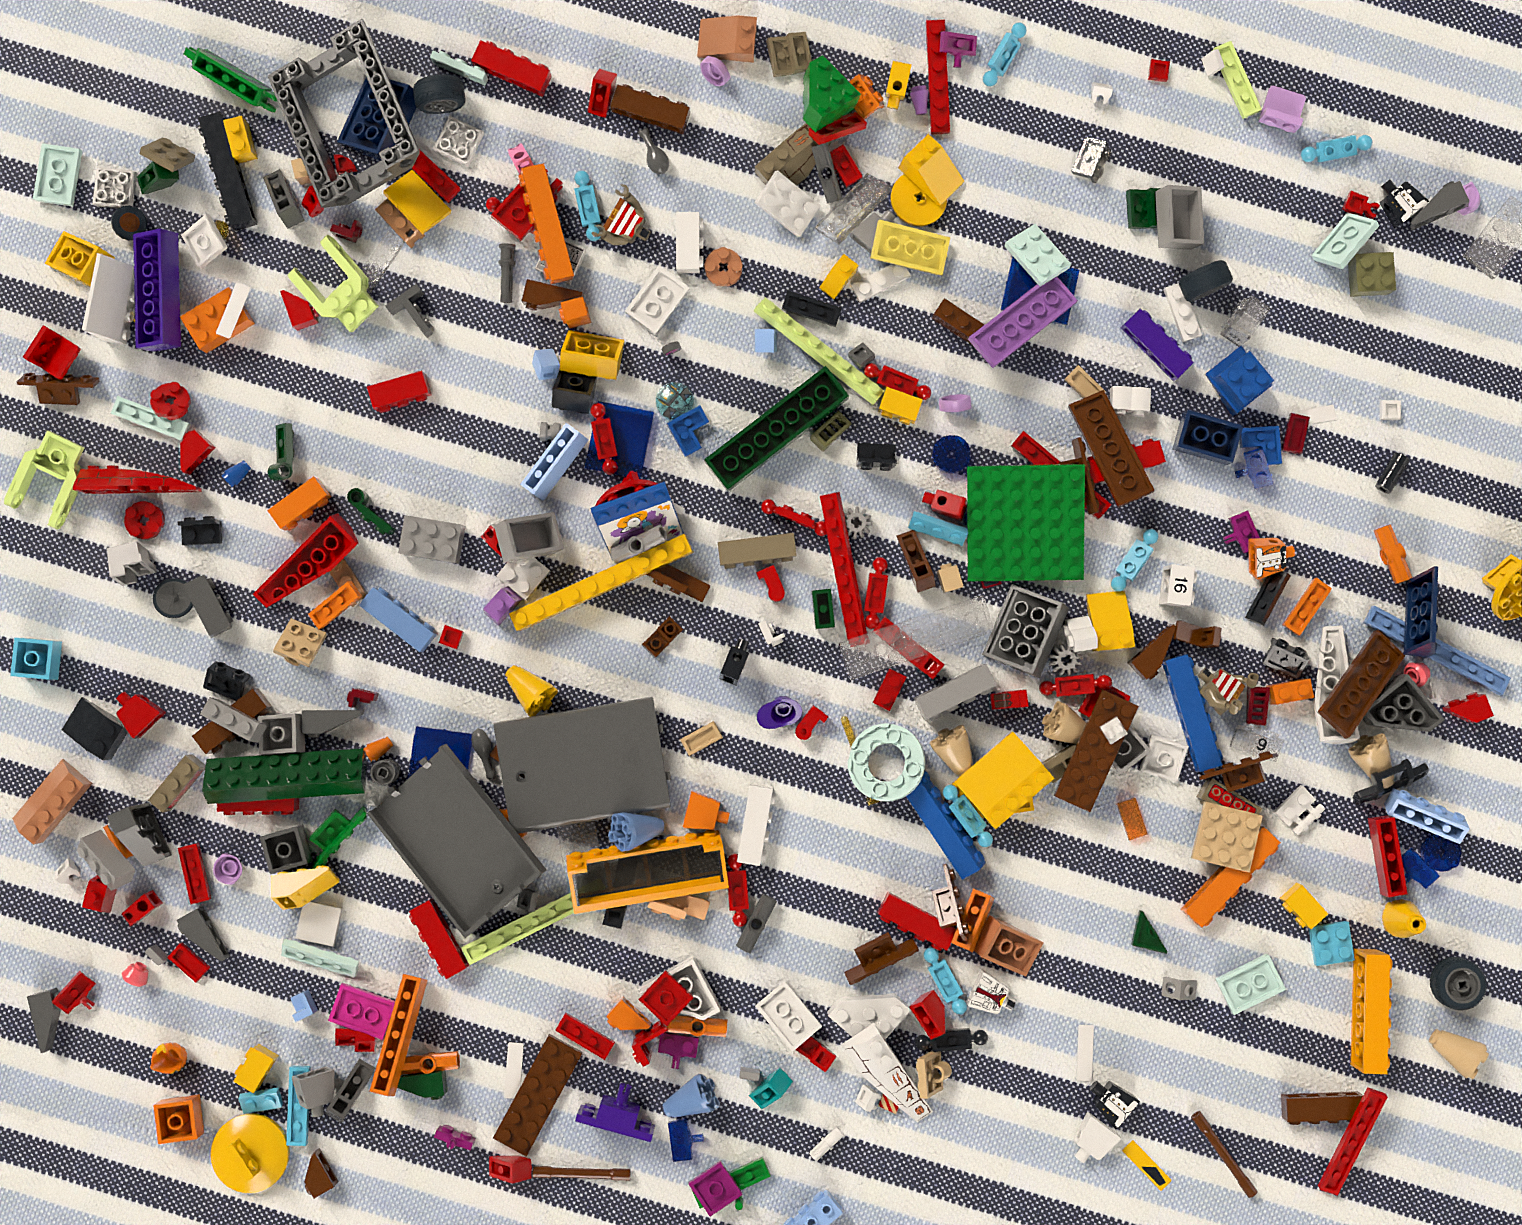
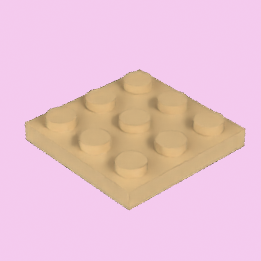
[1191,801,1263,873]

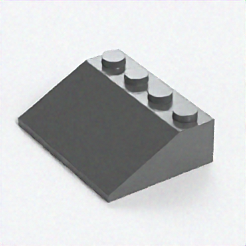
[982,584,1069,679]

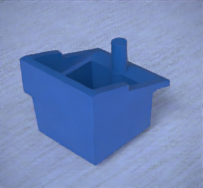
[1205,345,1274,416]

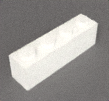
[737,784,776,866]

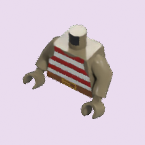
[592,184,651,245]
[1197,668,1259,715]

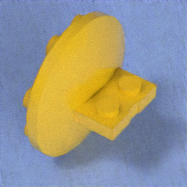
[1482,554,1522,620]
[211,1113,290,1193]

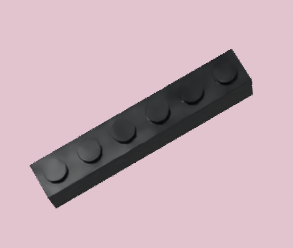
[198,111,258,231]

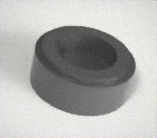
[662,341,682,356]

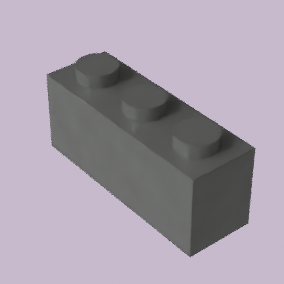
[183,575,233,638]

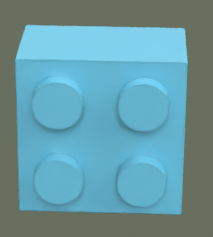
[10,637,62,680]

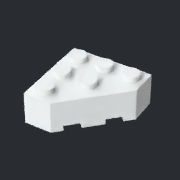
[641,955,721,1020]
[827,993,910,1039]

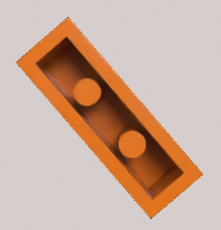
[267,476,332,531]
[951,888,995,952]

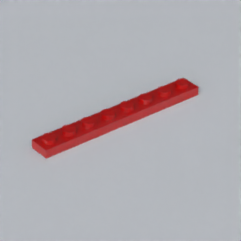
[820,492,869,646]

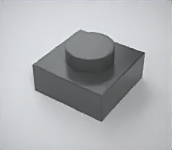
[848,342,875,369]
[517,888,538,912]

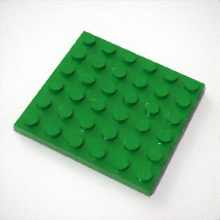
[967,464,1085,581]

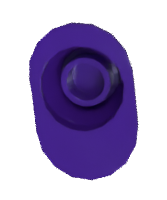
[757,696,802,729]

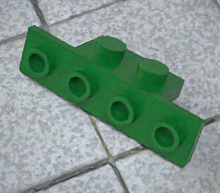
[309,806,367,869]

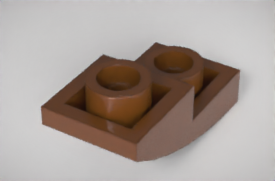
[642,616,683,658]

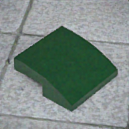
[1126,188,1161,229]

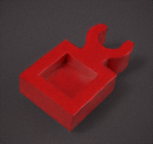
[1342,190,1380,219]

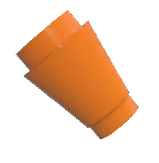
[363,736,394,762]

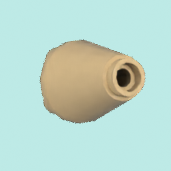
[1042,701,1086,745]
[930,725,974,778]
[1348,733,1394,789]
[1429,1029,1489,1079]

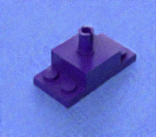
[575,1083,655,1142]

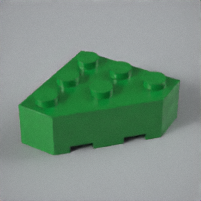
[802,55,861,132]

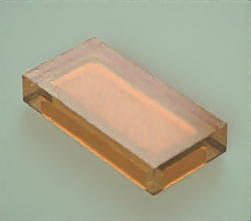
[1116,797,1148,840]

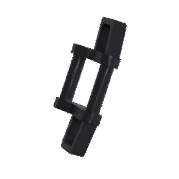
[1352,759,1429,805]

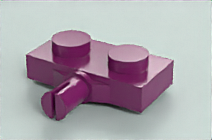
[940,31,977,68]
[1223,510,1260,553]
[658,1033,699,1069]
[434,1125,476,1150]

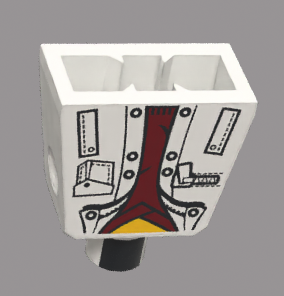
[966,969,1016,1014]

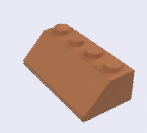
[12,759,93,845]

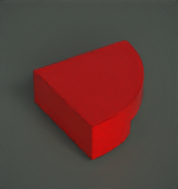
[334,154,357,175]

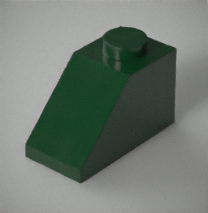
[137,161,179,194]

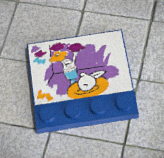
[590,482,684,561]

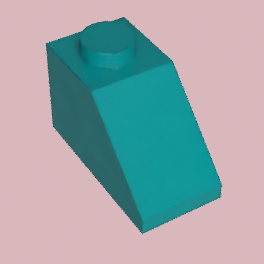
[749,1068,793,1109]

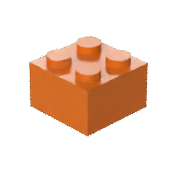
[153,1094,204,1144]

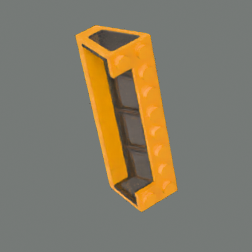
[566,830,729,914]

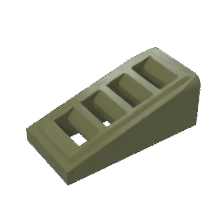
[810,410,852,452]

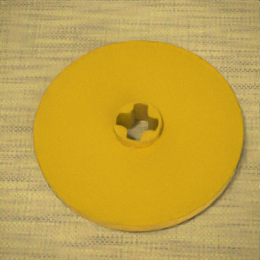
[890,174,947,227]

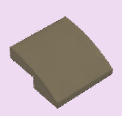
[766,32,812,77]

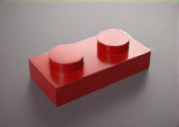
[830,144,863,188]
[872,668,907,711]

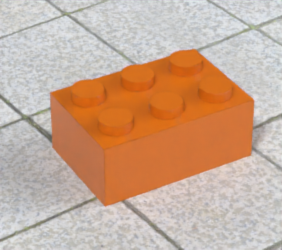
[180,287,255,353]

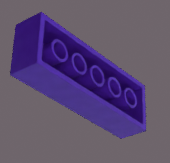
[133,228,181,352]

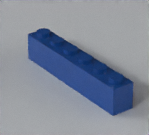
[1162,654,1223,772]
[906,771,986,880]

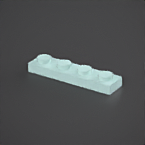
[111,396,191,441]
[281,939,359,978]

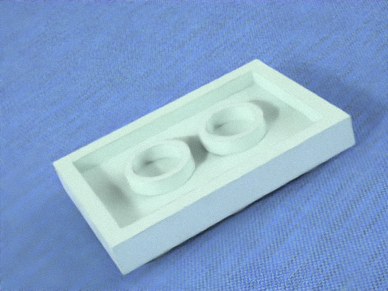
[33,143,82,207]
[1311,212,1379,269]
[1005,224,1071,287]
[1215,953,1286,1015]

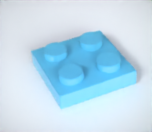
[1309,921,1355,966]

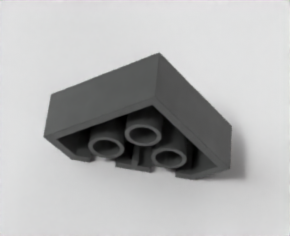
[1363,674,1445,732]
[107,803,172,866]

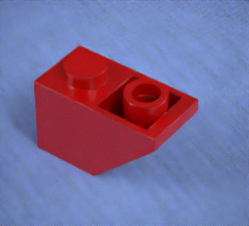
[1442,692,1494,723]

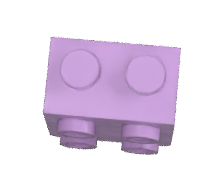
[1258,86,1306,133]

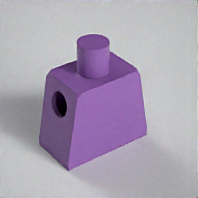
[483,586,523,626]

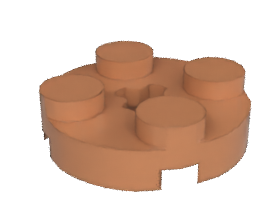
[704,247,743,287]

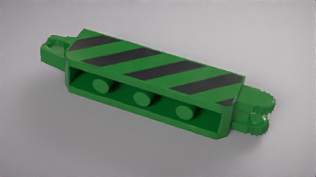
[183,47,278,113]

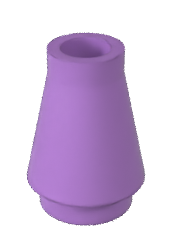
[910,85,929,115]

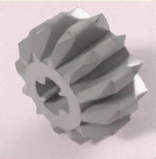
[844,507,872,540]
[1049,644,1082,676]

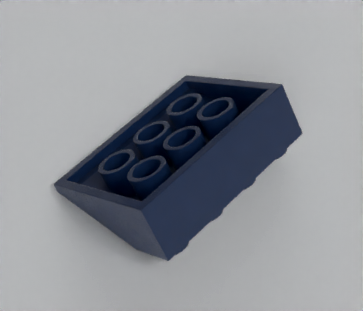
[337,76,417,161]
[1403,566,1439,658]

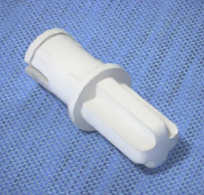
[809,1126,845,1161]

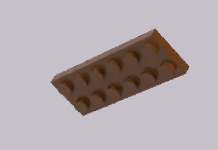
[1068,390,1155,508]
[1317,630,1406,739]
[1054,690,1139,812]
[493,1034,583,1157]

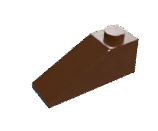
[521,279,584,311]
[896,530,936,593]
[1127,624,1176,680]

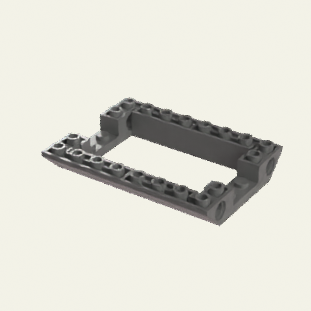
[268,19,420,208]

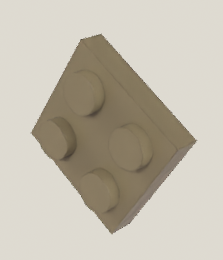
[139,137,195,172]

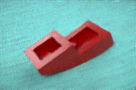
[335,1028,375,1052]
[795,1036,837,1072]

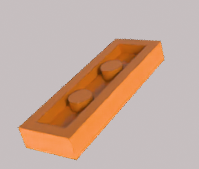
[1282,578,1332,636]
[308,581,362,630]

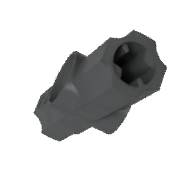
[811,143,843,204]
[736,893,777,953]

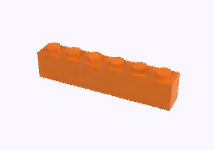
[518,163,574,284]
[1181,826,1281,928]
[369,974,428,1096]

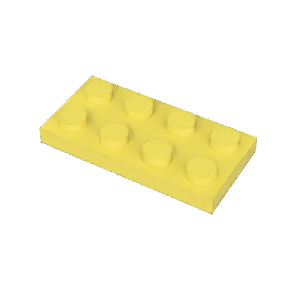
[870,220,950,276]

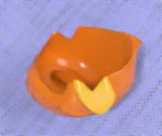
[150,1042,187,1074]

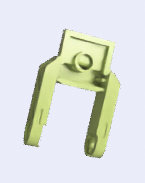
[288,235,379,332]
[4,431,85,530]

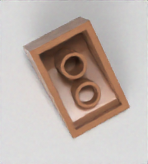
[697,15,757,63]
[974,915,1044,976]

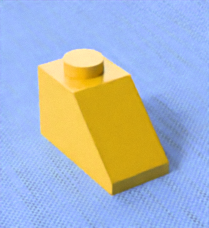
[819,254,859,300]

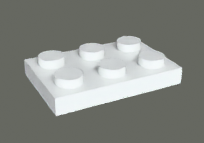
[754,171,821,237]
[625,266,690,335]
[755,981,822,1052]

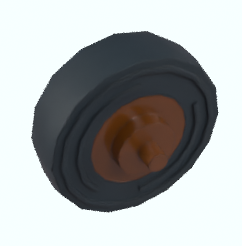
[111,205,148,241]

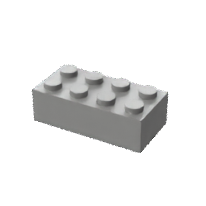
[913,664,997,721]

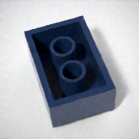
[1172,410,1243,465]

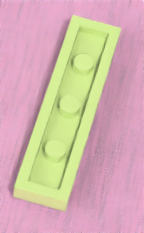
[1212,41,1262,119]

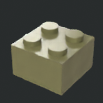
[1348,252,1396,297]

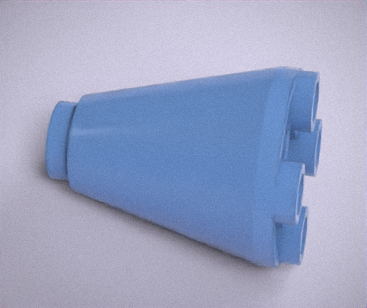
[608,812,664,852]
[663,1074,720,1117]

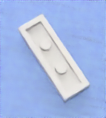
[851,264,911,303]
[1163,283,1202,343]

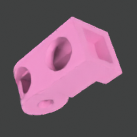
[508,143,534,175]

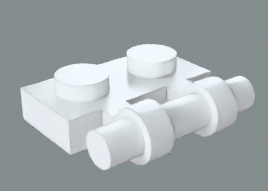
[1274,785,1325,836]

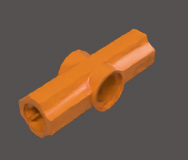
[1374,524,1412,584]
[668,1015,728,1037]
[401,1051,460,1075]

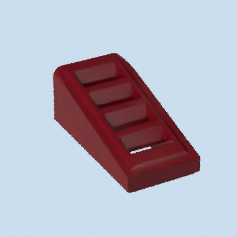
[1246,686,1270,726]

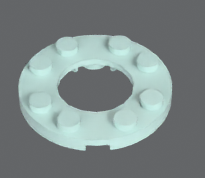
[848,723,925,802]

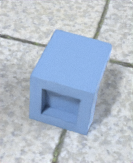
[755,329,777,353]
[532,349,560,380]
[291,989,318,1022]

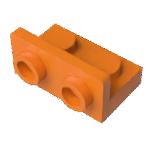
[849,74,885,120]

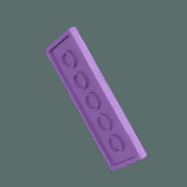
[968,276,1078,368]

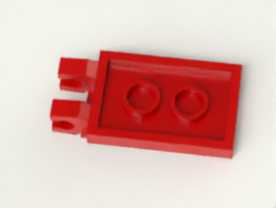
[491,168,563,241]

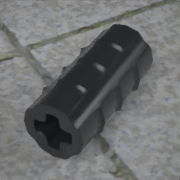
[1375,452,1410,494]

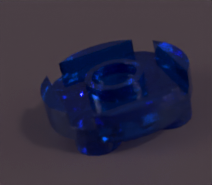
[932,435,970,474]
[1420,833,1461,872]

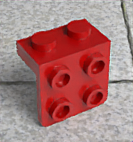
[23,325,81,380]
[631,1021,669,1067]

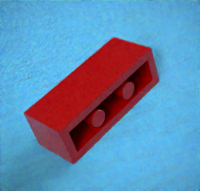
[367,371,432,413]

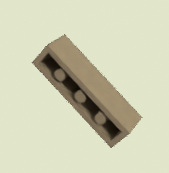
[717,533,797,569]

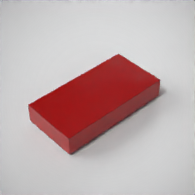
[167,942,211,983]

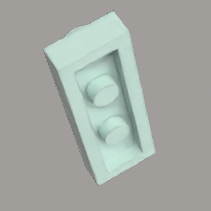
[430,51,488,86]

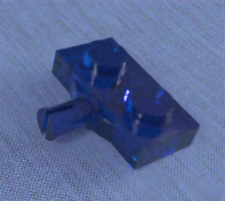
[1235,447,1274,489]
[1401,847,1440,889]
[668,1119,704,1162]

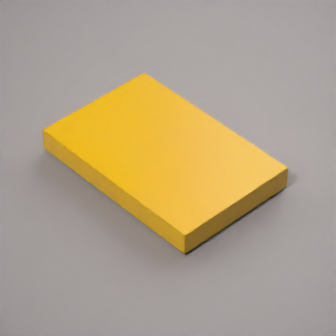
[383,170,451,234]

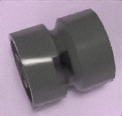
[370,759,401,785]

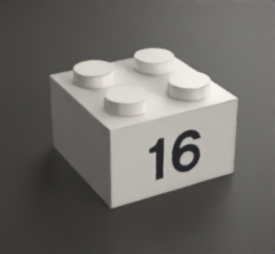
[1159,564,1197,607]

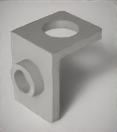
[1162,977,1197,1000]

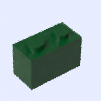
[811,589,835,630]

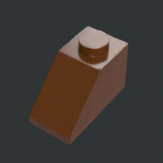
[304,1148,339,1199]

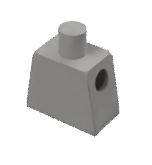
[850,210,895,254]
[292,1066,335,1117]

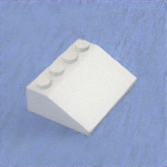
[82,253,135,345]

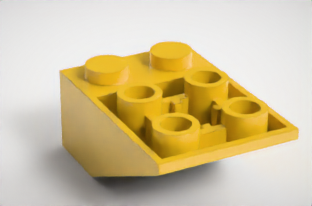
[271,866,340,910]

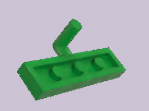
[692,1157,771,1210]

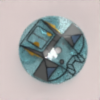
[656,382,694,420]

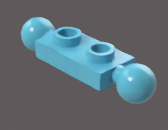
[983,22,1027,86]
[1301,135,1373,162]
[574,171,601,241]
[1111,529,1159,592]
[943,785,993,847]
[924,947,967,1014]

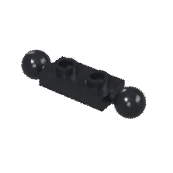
[915,1028,988,1052]

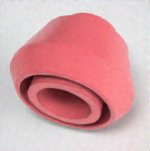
[1404,662,1430,687]
[122,962,149,987]

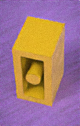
[223,115,258,164]
[878,387,923,425]
[1280,883,1328,929]
[233,1044,279,1093]

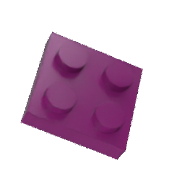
[688,1160,743,1217]

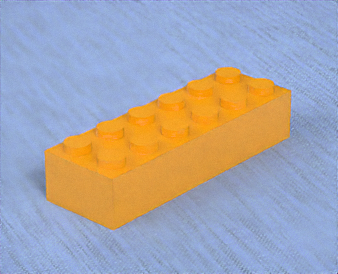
[1350,948,1393,1074]

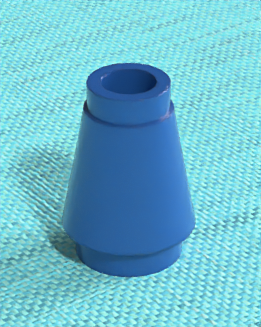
[221,460,251,487]

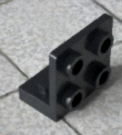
[856,443,897,471]

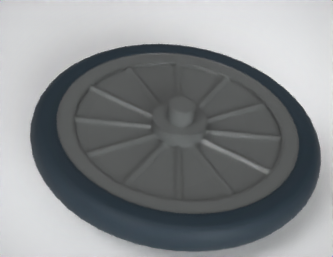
[153,578,193,618]

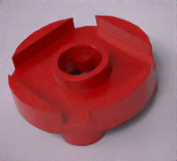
[150,382,191,420]
[124,501,165,540]

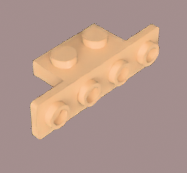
[635,878,710,920]

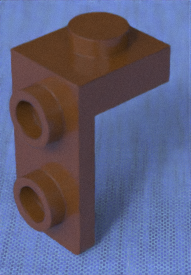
[1174,620,1222,648]

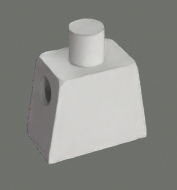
[1074,1112,1121,1163]

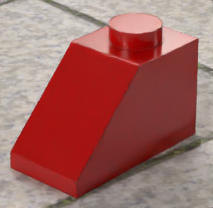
[588,68,617,118]
[280,290,319,331]
[180,429,216,475]
[909,990,945,1039]
[489,1155,532,1184]

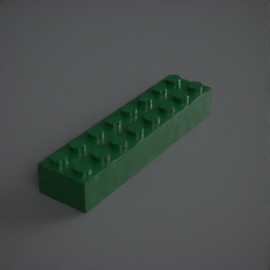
[704,366,849,492]
[202,748,367,804]

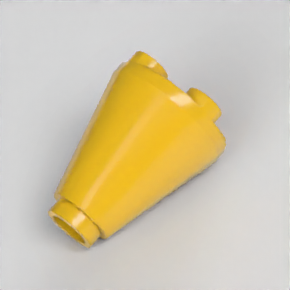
[505,665,558,717]
[1382,899,1426,938]

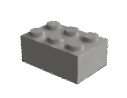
[1156,185,1204,250]
[494,512,564,563]
[398,515,466,564]

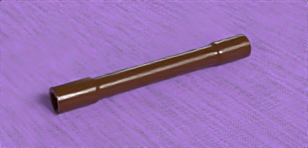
[1191,1111,1258,1198]
[533,1166,631,1181]

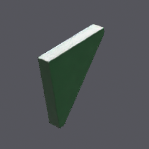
[1131,910,1168,954]

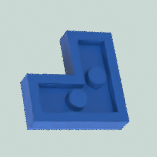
[666,405,709,457]
[1240,426,1282,466]

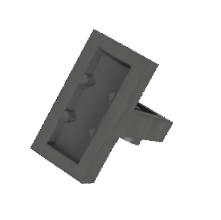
[385,284,433,338]

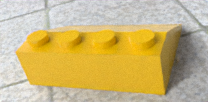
[954,731,1055,829]

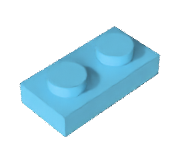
[238,1087,283,1114]

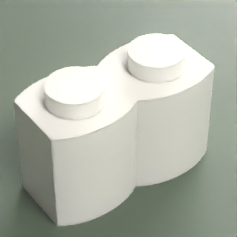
[1109,386,1151,417]
[1062,616,1098,652]

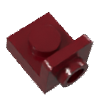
[330,219,363,243]
[347,688,379,708]

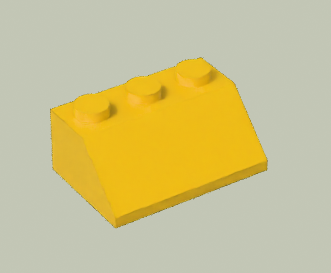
[560,330,624,380]

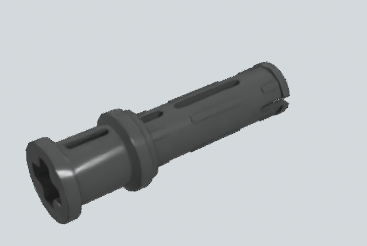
[498,243,516,303]

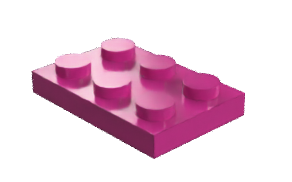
[328,983,395,1040]

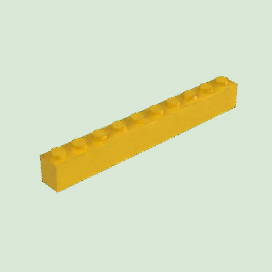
[509,534,694,631]

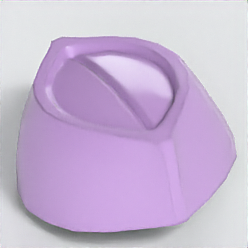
[700,56,731,86]
[1457,182,1481,216]
[939,394,971,412]
[213,853,242,885]

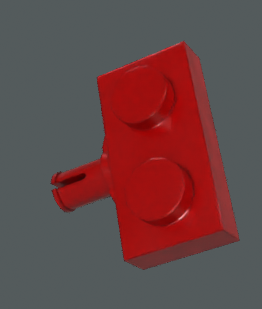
[52,971,96,1014]

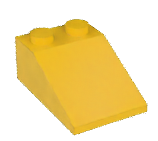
[898,134,965,207]
[45,231,115,287]
[1086,590,1135,651]

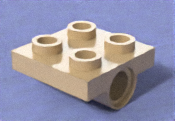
[273,618,327,667]
[916,1051,952,1099]

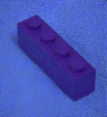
[1120,308,1194,382]

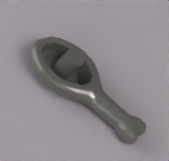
[638,127,669,174]
[471,728,496,780]

